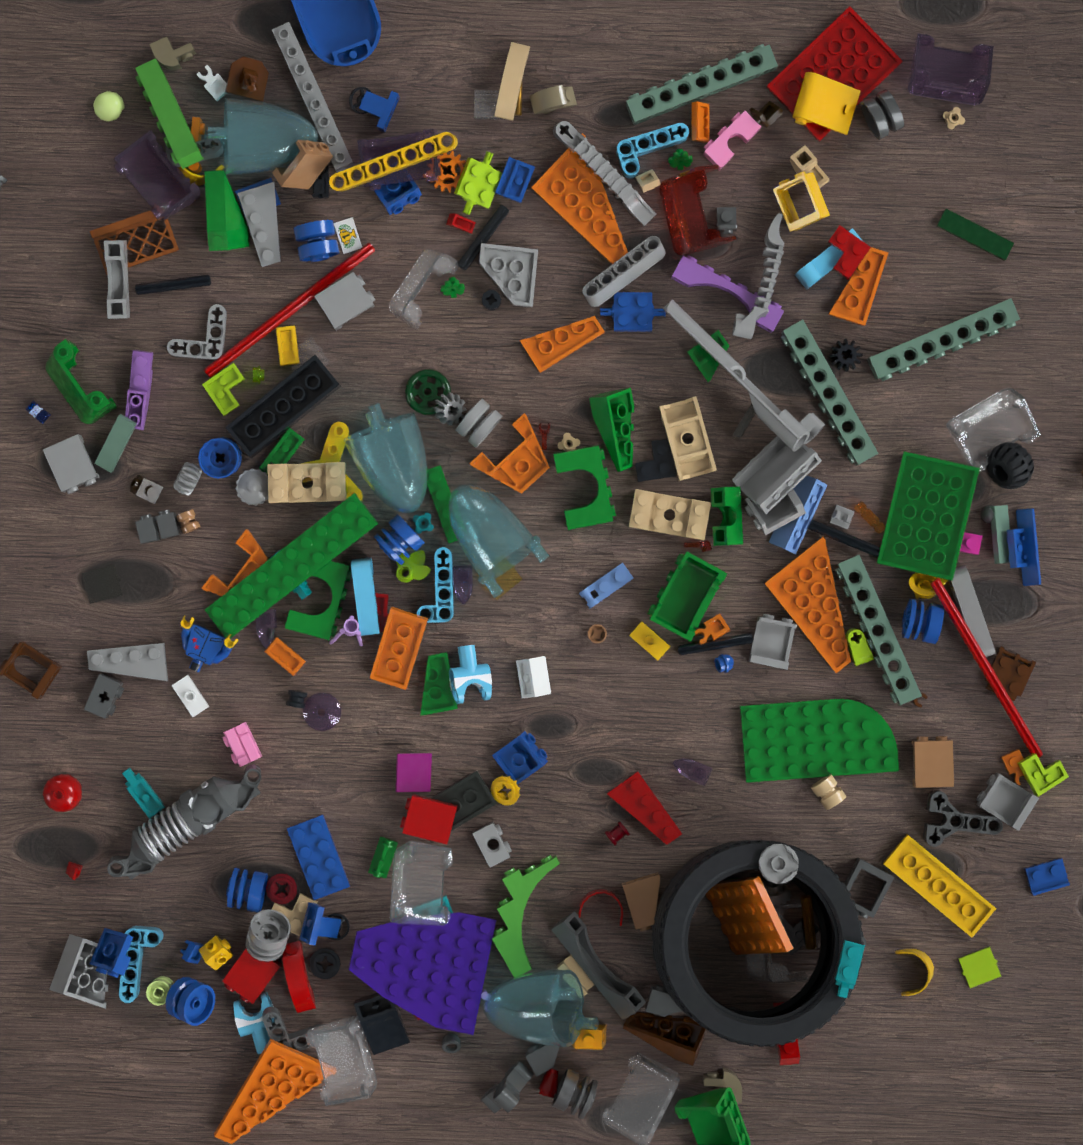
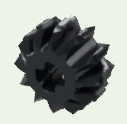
[829,339,863,372]

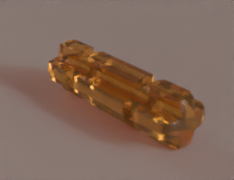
[854,501,886,534]

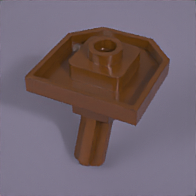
[225,56,269,102]

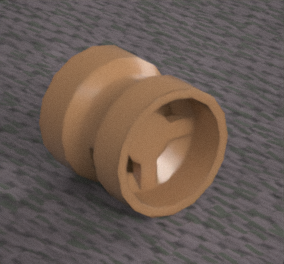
[176,509,201,534]
[587,624,607,643]

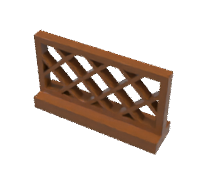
[89,206,179,275]

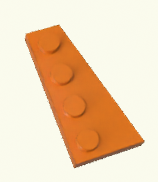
[828,247,888,326]
[520,316,605,373]

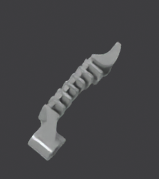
[553,121,656,226]
[732,213,784,339]

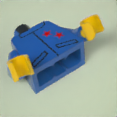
[181,615,238,672]

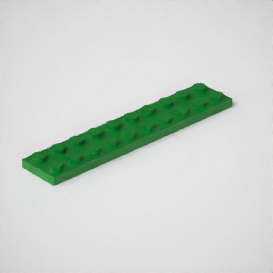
[205,493,379,639]

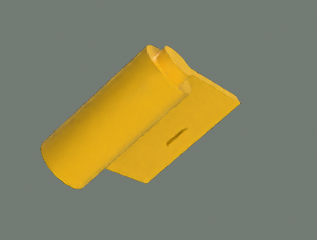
[792,72,860,135]

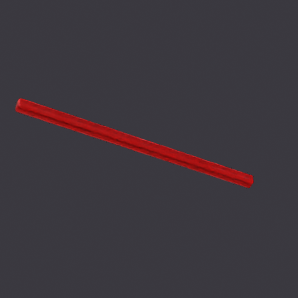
[204,243,375,377]
[930,578,1043,758]

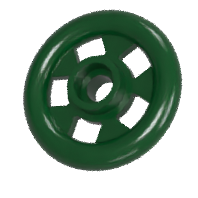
[405,369,451,415]

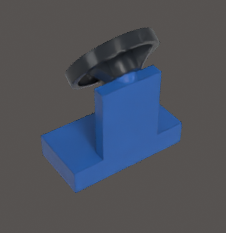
[349,87,400,133]
[299,902,350,945]

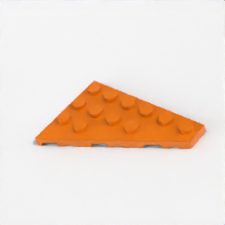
[531,133,628,264]
[764,537,851,673]
[214,1039,336,1144]

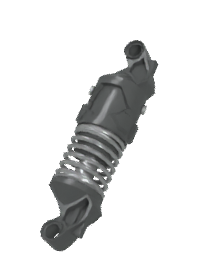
[107,764,261,880]

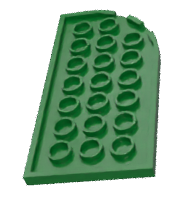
[740,699,899,783]

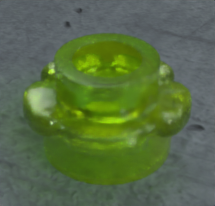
[253,365,264,384]

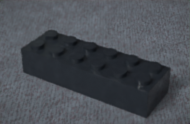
[225,355,341,458]

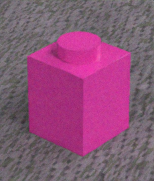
[960,532,982,555]

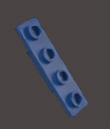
[1007,508,1041,586]

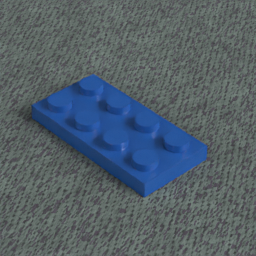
[287,815,350,900]

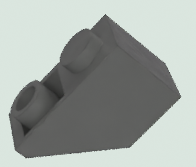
[525,1034,561,1076]

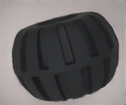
[986,442,1034,489]

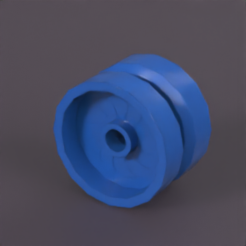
[166,977,215,1026]

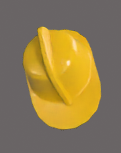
[909,572,948,600]

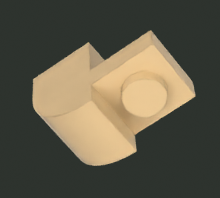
[790,145,829,189]

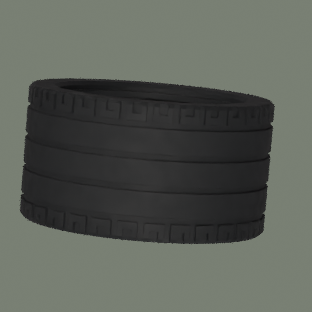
[652,840,864,1047]

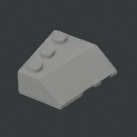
[49,934,108,1009]

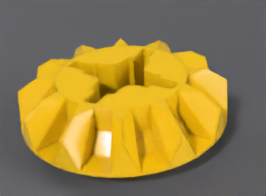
[491,775,520,805]

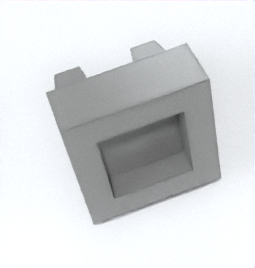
[829,505,855,529]

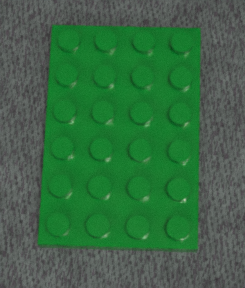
[877,451,980,581]

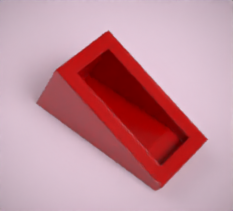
[446,213,476,234]
[66,862,83,880]

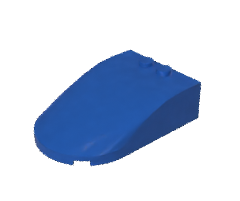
[291,0,381,66]

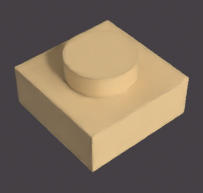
[635,169,661,193]

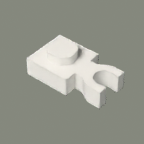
[197,65,227,101]

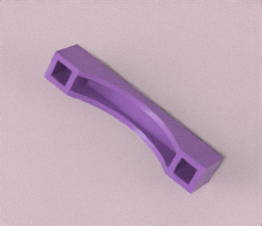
[671,255,784,333]

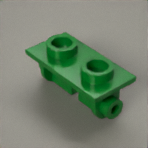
[368,836,398,879]

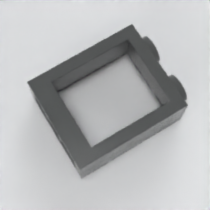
[844,858,894,918]

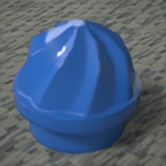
[714,654,734,673]

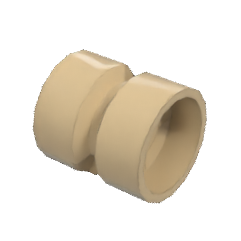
[811,774,847,810]

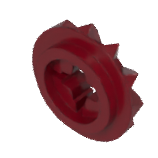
[266,873,297,904]

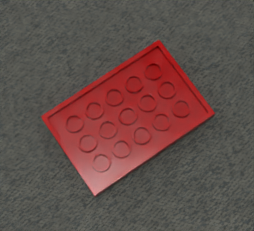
[766,6,903,142]

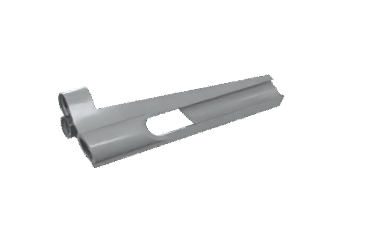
[663,300,825,452]

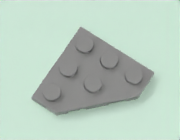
[479,243,538,308]

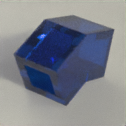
[26,400,51,424]

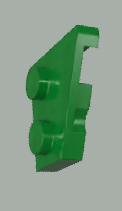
[687,330,729,383]

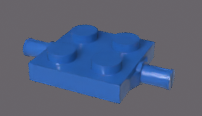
[600,292,666,332]

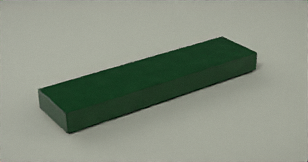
[936,209,1014,261]

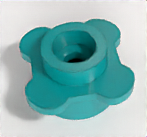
[413,513,434,534]

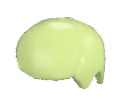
[93,91,125,122]

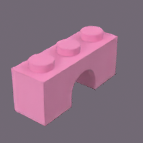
[703,111,761,171]

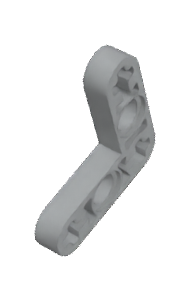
[167,304,227,360]

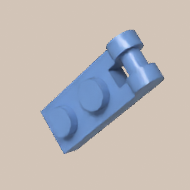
[579,563,633,609]

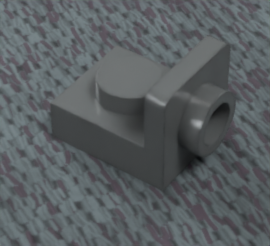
[716,207,737,235]

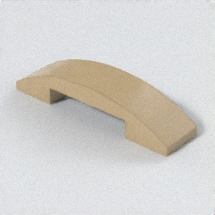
[495,42,530,121]

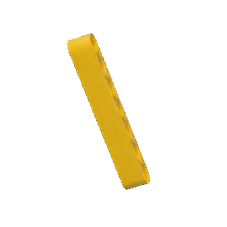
[329,132,458,192]

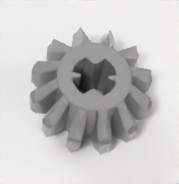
[433,392,467,426]
[173,462,202,496]

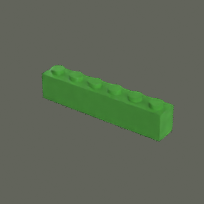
[135,58,203,169]

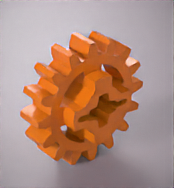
[427,151,466,193]

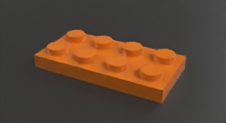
[370,607,428,690]

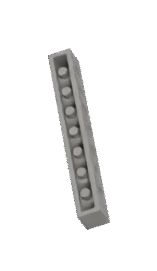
[272,22,354,173]

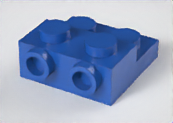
[368,162,422,215]
[492,731,548,784]
[90,928,133,978]

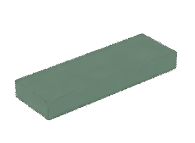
[95,414,137,473]
[990,505,1010,564]

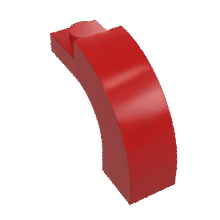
[282,941,316,1013]

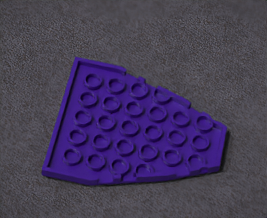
[348,912,496,1035]

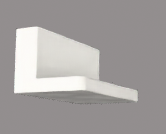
[516,656,551,698]

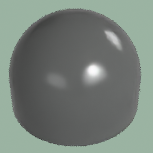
[980,505,995,524]
[442,1033,461,1053]

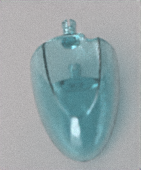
[204,98,319,175]
[344,403,428,513]
[448,484,550,598]
[483,970,599,1047]

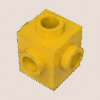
[199,935,233,970]

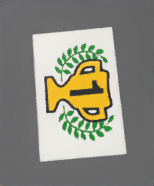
[334,217,362,254]

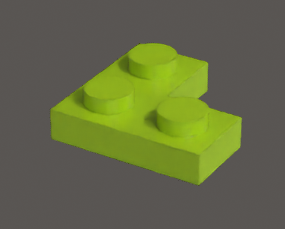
[202,363,245,417]
[1018,753,1069,797]

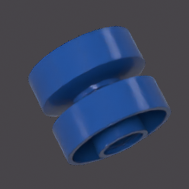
[293,220,339,262]

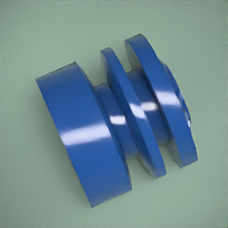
[198,437,242,479]
[374,514,425,565]
[902,599,944,644]
[226,867,268,913]

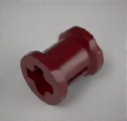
[605,821,630,846]

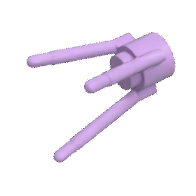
[329,616,363,646]

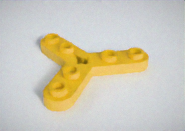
[301,422,363,501]

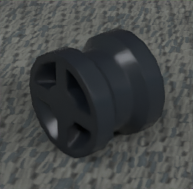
[482,290,501,311]
[286,690,307,708]

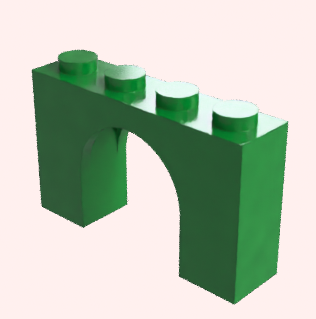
[553,445,616,530]
[285,561,352,640]

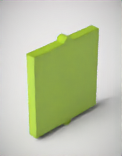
[958,947,1001,988]

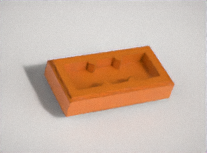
[691,101,709,143]
[264,637,306,676]

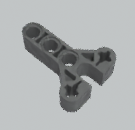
[923,790,1003,847]
[481,1060,533,1114]

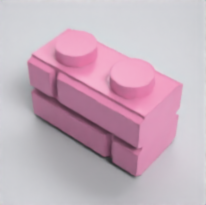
[222,722,262,767]

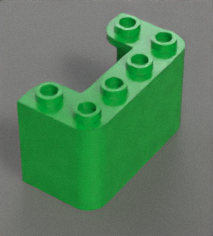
[647,551,728,642]

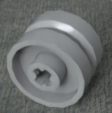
[455,399,503,448]

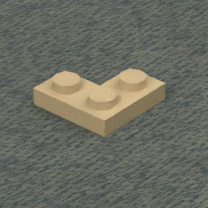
[271,893,318,936]

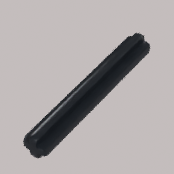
[457,205,509,271]
[135,275,211,295]
[808,520,881,557]
[678,633,753,655]

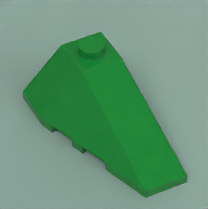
[204,170,250,251]
[589,388,634,472]

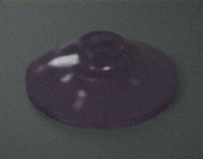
[303,693,341,731]

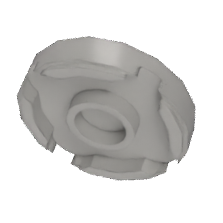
[758,844,799,884]

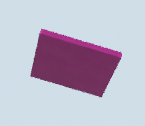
[395,753,432,792]

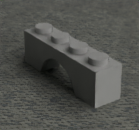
[104,240,130,319]

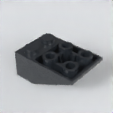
[354,993,410,1055]

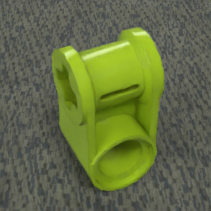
[845,628,874,666]

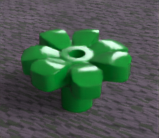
[668,149,693,170]
[440,277,465,298]

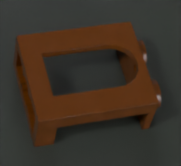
[0,641,62,699]

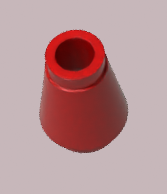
[538,1069,559,1098]

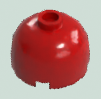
[43,774,82,812]

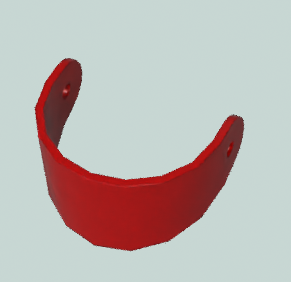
[578,889,623,926]

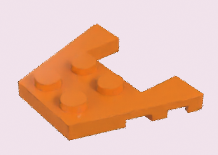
[469,413,550,494]
[202,529,269,597]

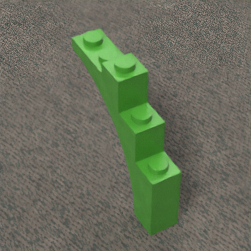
[492,855,560,978]

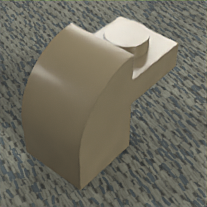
[149,37,196,70]
[530,85,577,115]
[703,1068,742,1103]

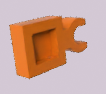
[694,614,730,645]
[1001,749,1027,785]

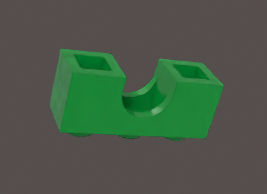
[711,487,743,546]

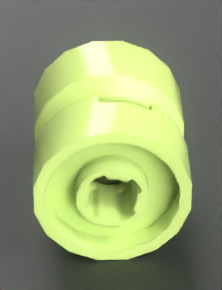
[146,976,174,1006]

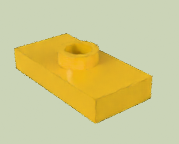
[276,325,300,366]
[629,621,671,661]

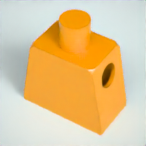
[569,1023,606,1050]

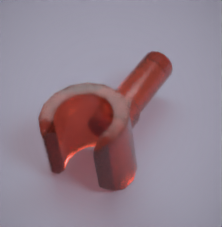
[539,423,550,450]
[684,541,712,552]

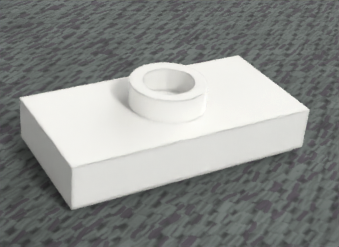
[172,675,210,717]

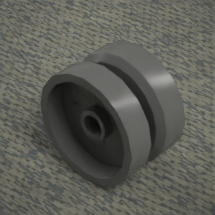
[860,89,904,140]

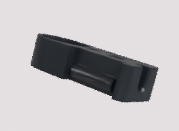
[311,164,330,199]

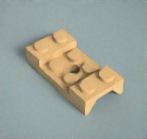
[659,396,717,481]
[267,462,347,503]
[628,489,711,541]

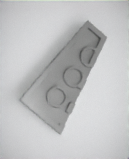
[238,182,281,267]
[87,643,168,681]

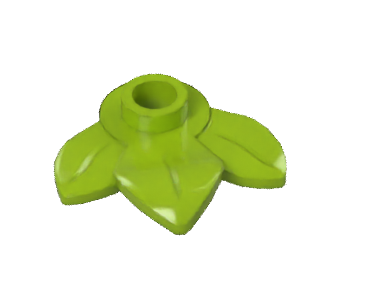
[396,550,431,583]

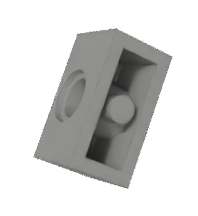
[472,822,512,868]

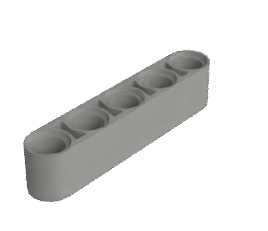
[582,236,666,307]
[948,565,995,657]

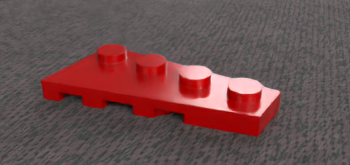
[607,771,682,845]

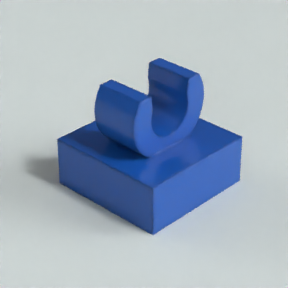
[180,940,204,964]

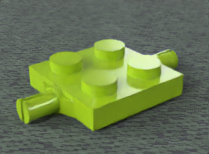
[454,151,503,215]

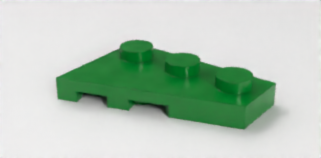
[420,652,458,716]

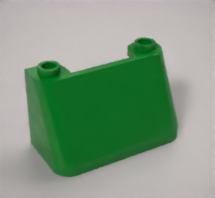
[46,339,118,424]
[675,1087,751,1145]

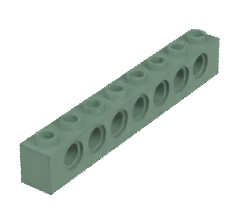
[626,44,778,125]
[867,298,1020,381]
[780,320,879,466]
[835,555,922,705]

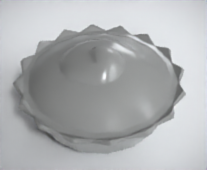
[235,468,268,506]
[762,880,792,906]

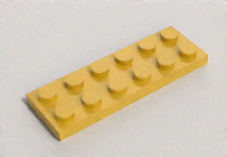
[883,834,997,938]

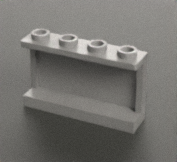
[732,436,822,514]

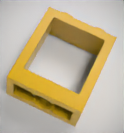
[773,171,830,232]

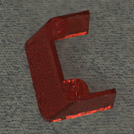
[659,165,736,255]

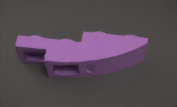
[125,350,153,430]

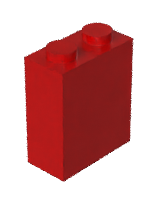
[400,794,458,845]
[222,948,282,1004]

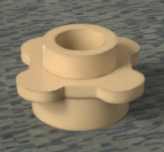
[943,107,965,129]
[558,433,580,451]

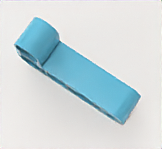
[616,123,689,179]
[795,228,863,290]
[417,547,454,623]
[351,557,380,636]
[119,926,164,1003]

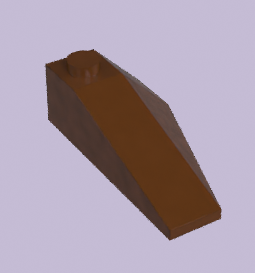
[623,1012,706,1066]

